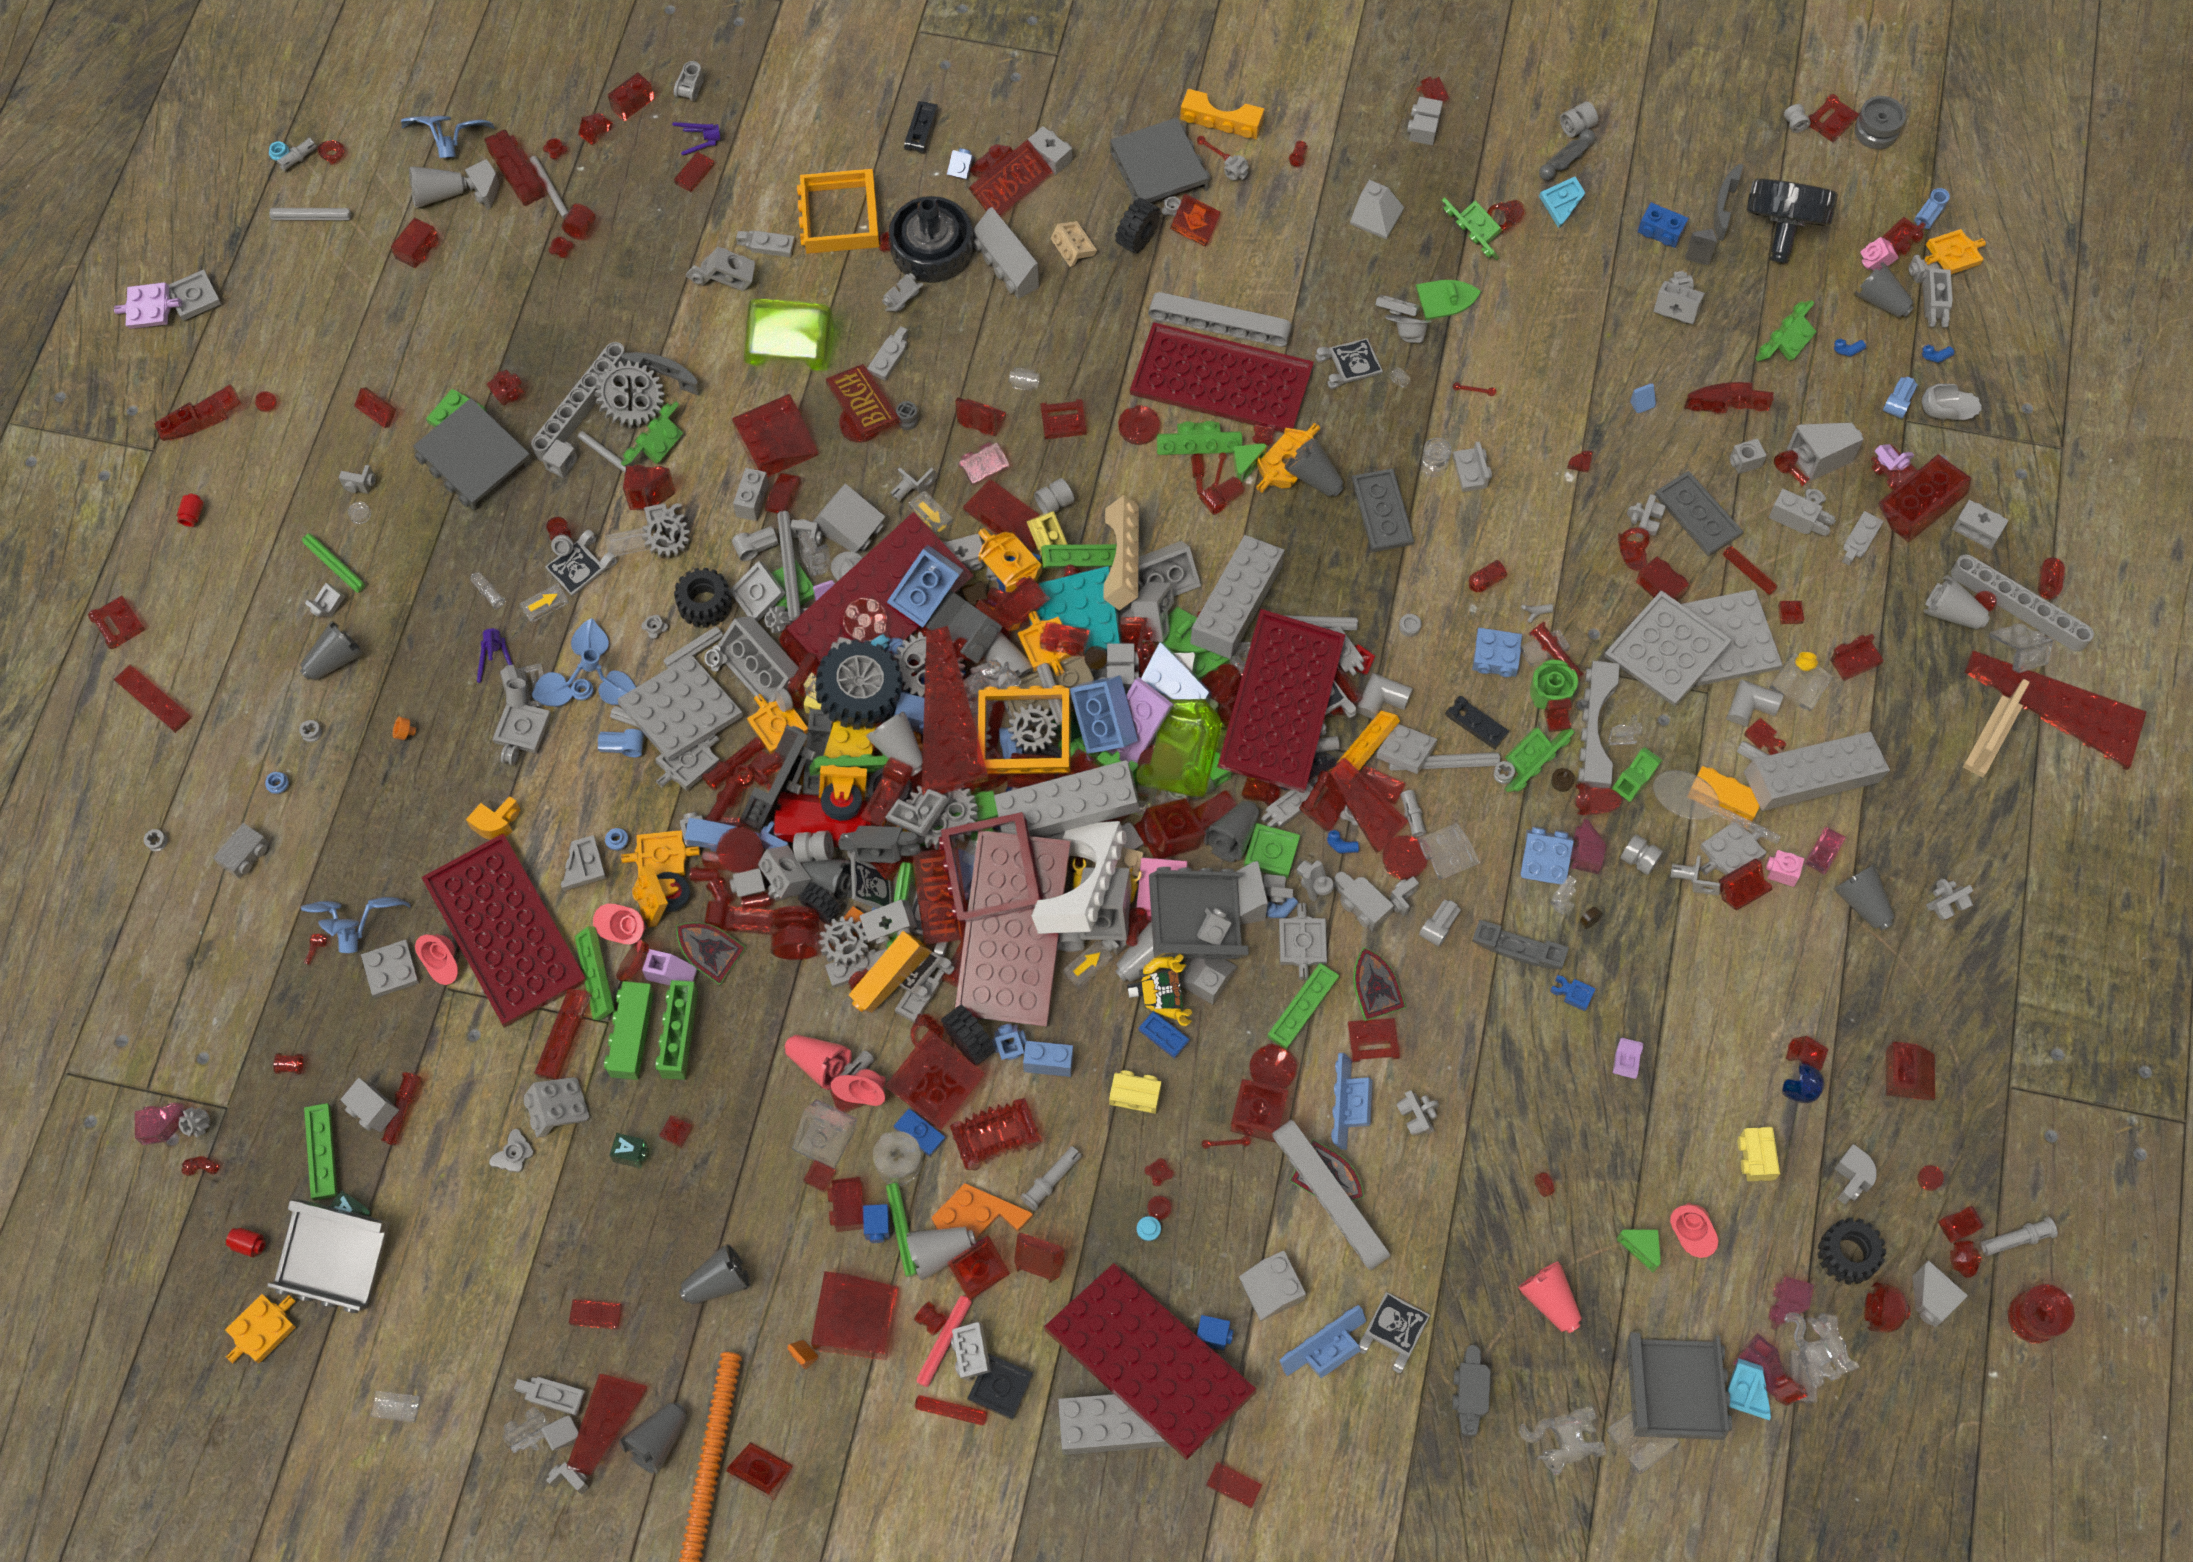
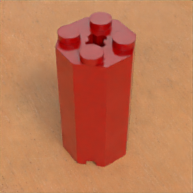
[774,792,877,848]

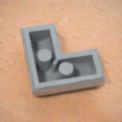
[1355,673,1413,719]
[1726,679,1784,727]
[885,789,949,837]

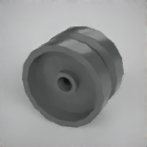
[1854,96,1906,149]

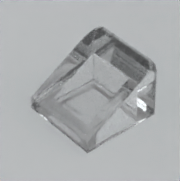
[804,673,817,701]

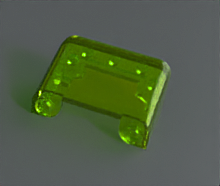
[744,299,835,371]
[1137,699,1221,797]

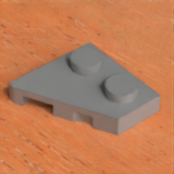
[561,835,606,891]

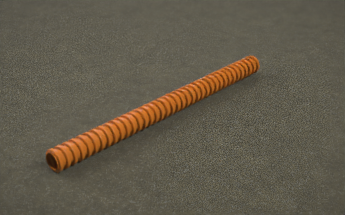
[678,1352,742,1562]

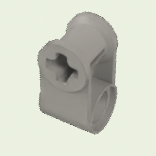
[674,61,704,101]

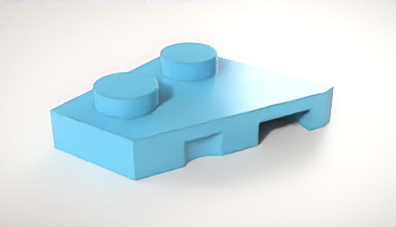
[1539,177,1585,228]
[1726,1358,1771,1420]

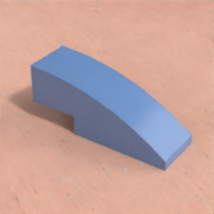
[685,818,760,856]

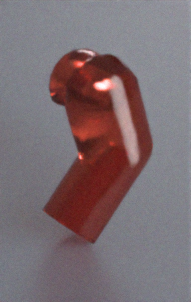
[181,1156,220,1176]

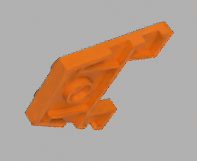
[931,1183,1033,1285]

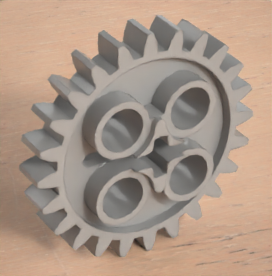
[594,360,664,428]
[893,631,965,702]
[906,778,978,850]

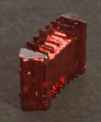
[950,1098,1042,1171]

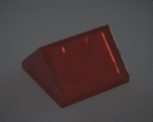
[947,1235,1010,1301]
[726,1442,793,1501]

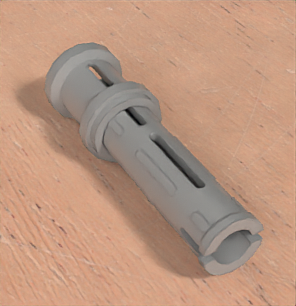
[1020,1146,1082,1211]
[1981,1217,2058,1256]

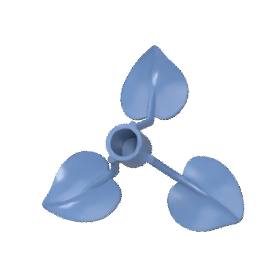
[401,116,494,158]
[532,618,636,707]
[301,897,411,953]

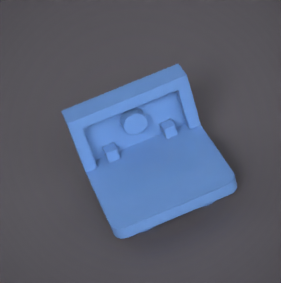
[1521,827,1574,885]

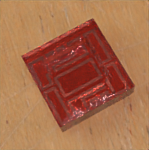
[803,1160,836,1193]

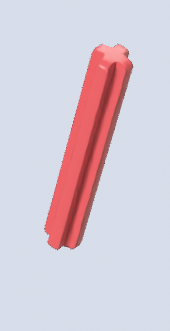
[916,1296,972,1387]

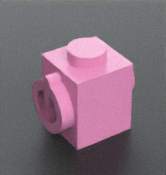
[1860,237,1899,270]
[1765,850,1804,887]

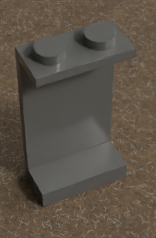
[925,590,1002,663]

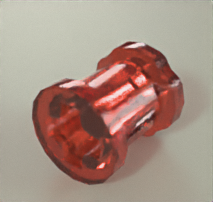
[706,877,734,908]
[273,1053,304,1075]

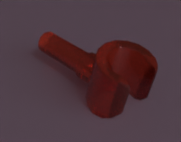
[303,934,327,965]

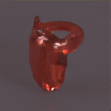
[1487,199,1525,233]
[1618,527,1650,571]
[1575,783,1622,815]
[910,1013,944,1050]

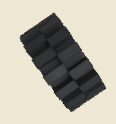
[798,883,842,924]

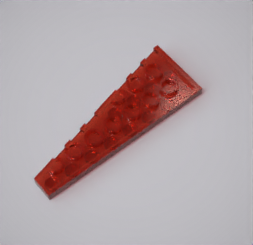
[922,626,989,796]
[1965,651,2147,770]

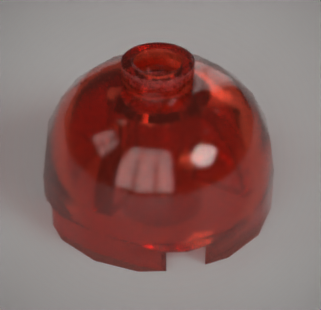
[1864,1282,1911,1333]

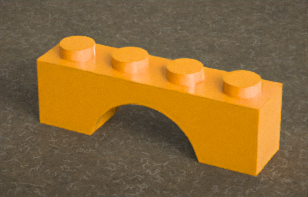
[1180,89,1264,140]

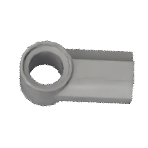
[732,526,778,561]
[500,665,526,707]
[1419,899,1461,947]

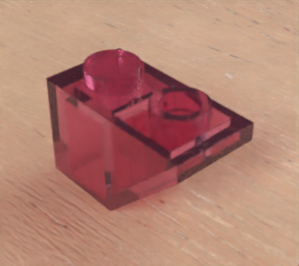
[1570,819,1606,874]
[1804,826,1846,875]
[135,1103,187,1145]
[1768,1276,1814,1330]
[1733,1333,1785,1396]

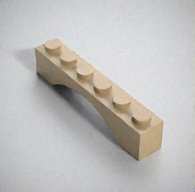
[1103,495,1139,610]

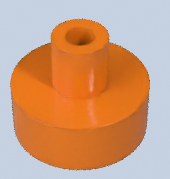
[393,717,416,740]

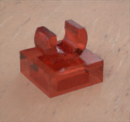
[1778,601,1804,624]
[659,1115,693,1148]
[1773,1374,1808,1406]

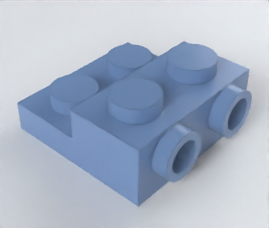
[1472,628,1522,677]

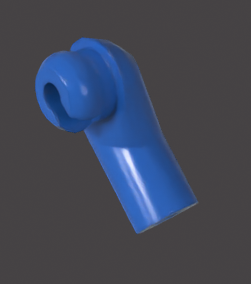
[1834,339,1866,357]
[1922,345,1954,363]
[1327,830,1359,853]

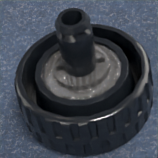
[1747,178,1838,263]
[888,196,974,283]

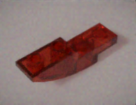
[1684,382,1774,414]
[154,384,242,441]

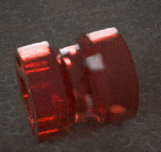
[546,517,571,542]
[914,1301,948,1336]

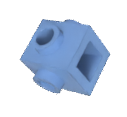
[992,1024,1027,1060]

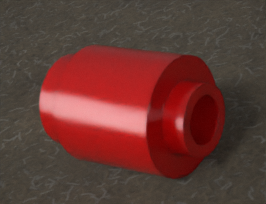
[176,493,204,527]
[226,1227,266,1258]

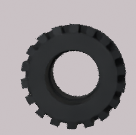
[674,567,732,628]
[1818,1218,1886,1285]

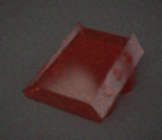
[1014,1232,1065,1283]

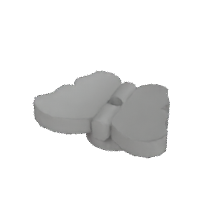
[489,1129,534,1173]

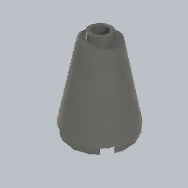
[1854,261,1914,318]
[1284,438,1343,497]
[300,621,363,680]
[1203,801,1260,862]
[800,858,852,905]
[1834,864,1895,931]
[679,1244,751,1305]
[619,1402,687,1474]

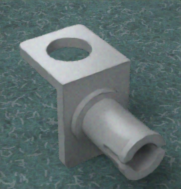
[890,467,938,502]
[1671,855,1720,895]

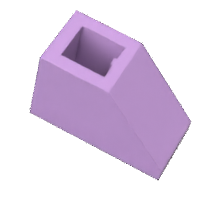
[642,949,697,985]

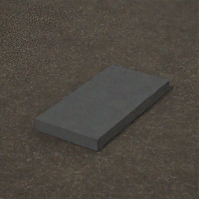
[1351,468,1414,552]
[1654,471,1743,557]

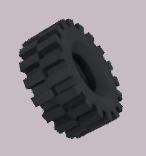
[1115,198,1161,254]
[941,1005,996,1066]

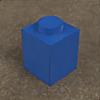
[863,1204,890,1243]
[1197,1315,1233,1351]

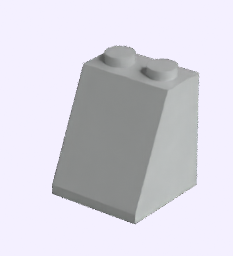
[1787,423,1864,481]
[813,484,885,553]
[1080,868,1131,940]

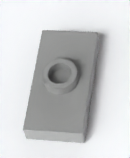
[1375,294,1420,316]

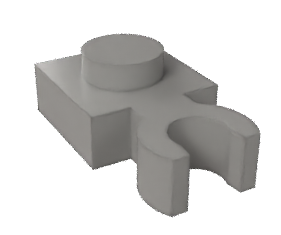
[644,503,684,529]

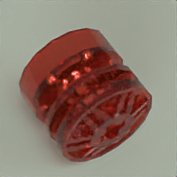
[770,906,820,960]
[2008,1284,2075,1344]

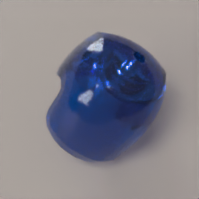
[1782,1062,1824,1103]

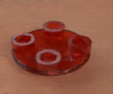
[843,598,887,642]
[1249,1044,1297,1091]

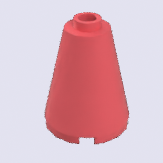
[785,1034,852,1090]
[1518,1261,1582,1333]

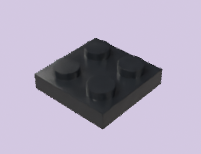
[967,1353,1033,1421]

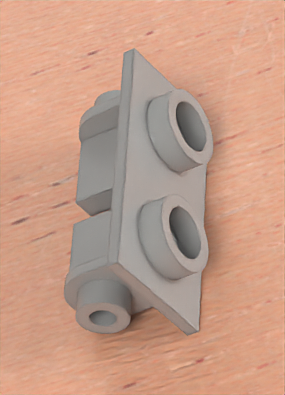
[882,273,923,312]

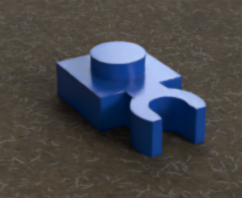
[1550,975,1595,1011]

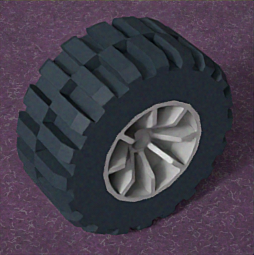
[815,640,903,730]

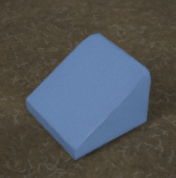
[1630,383,1656,413]

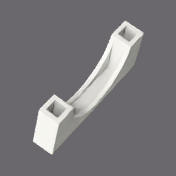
[1032,821,1127,934]

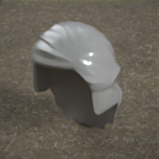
[1922,383,1982,420]

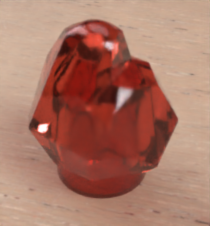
[1950,1241,1982,1278]

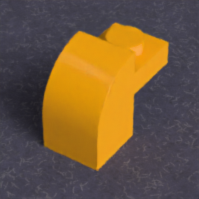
[466,796,521,840]

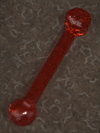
[1197,136,1231,161]
[1453,382,1496,397]
[1211,452,1227,492]
[1201,1136,1251,1149]

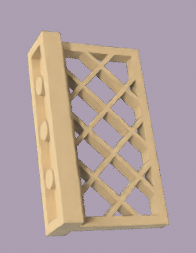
[1963,679,2029,778]

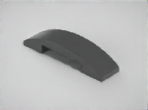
[1713,164,1743,241]
[621,352,701,396]
[803,709,832,796]
[1472,920,1569,969]

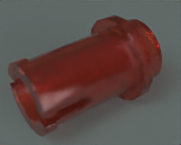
[1289,141,1308,167]
[690,865,719,883]
[741,891,771,911]

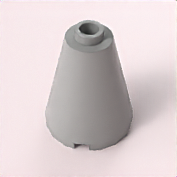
[409,166,467,207]
[1923,575,1990,630]
[984,631,1033,689]
[866,711,925,776]
[1115,921,1154,983]
[906,1226,977,1280]

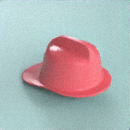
[593,904,646,945]
[415,934,458,985]
[831,1069,886,1106]
[1670,1202,1718,1258]

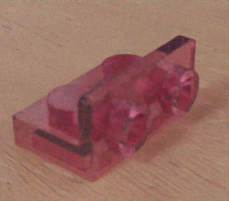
[958,442,1009,485]

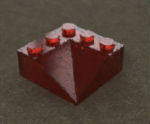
[732,393,818,477]
[885,1030,986,1130]
[811,1271,899,1360]

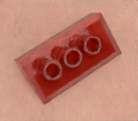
[1878,454,1972,542]

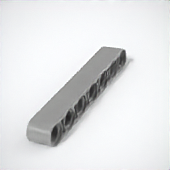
[1148,292,1292,347]
[531,342,625,462]
[1951,555,2094,652]
[1272,1120,1390,1271]

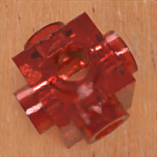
[486,369,524,406]

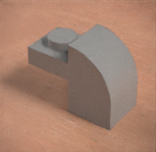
[1834,1144,1876,1204]

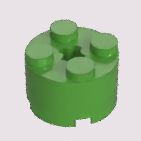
[1530,660,1578,711]

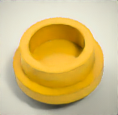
[1795,652,1818,671]

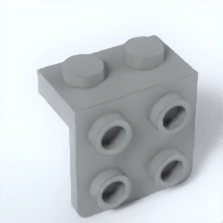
[524,1077,589,1138]

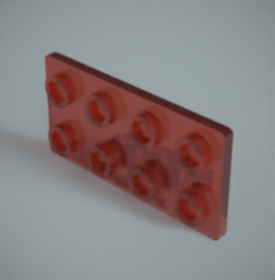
[963,480,1040,552]

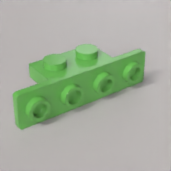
[1442,197,1502,261]
[1755,300,1816,361]
[620,401,683,466]
[1157,421,1242,455]
[1504,727,1575,792]

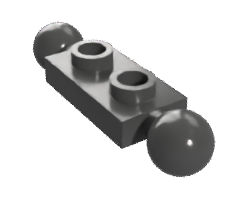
[1539,129,1596,180]

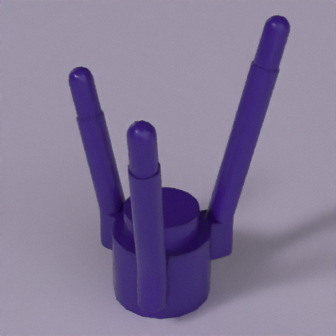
[672,122,720,155]
[477,628,513,683]

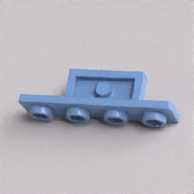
[1331,1053,1373,1150]
[1279,1305,1366,1378]

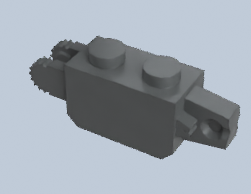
[838,826,921,863]
[1452,1344,1490,1437]

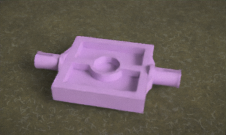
[114,283,182,329]

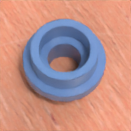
[571,679,593,700]
[265,772,289,794]
[605,828,628,851]

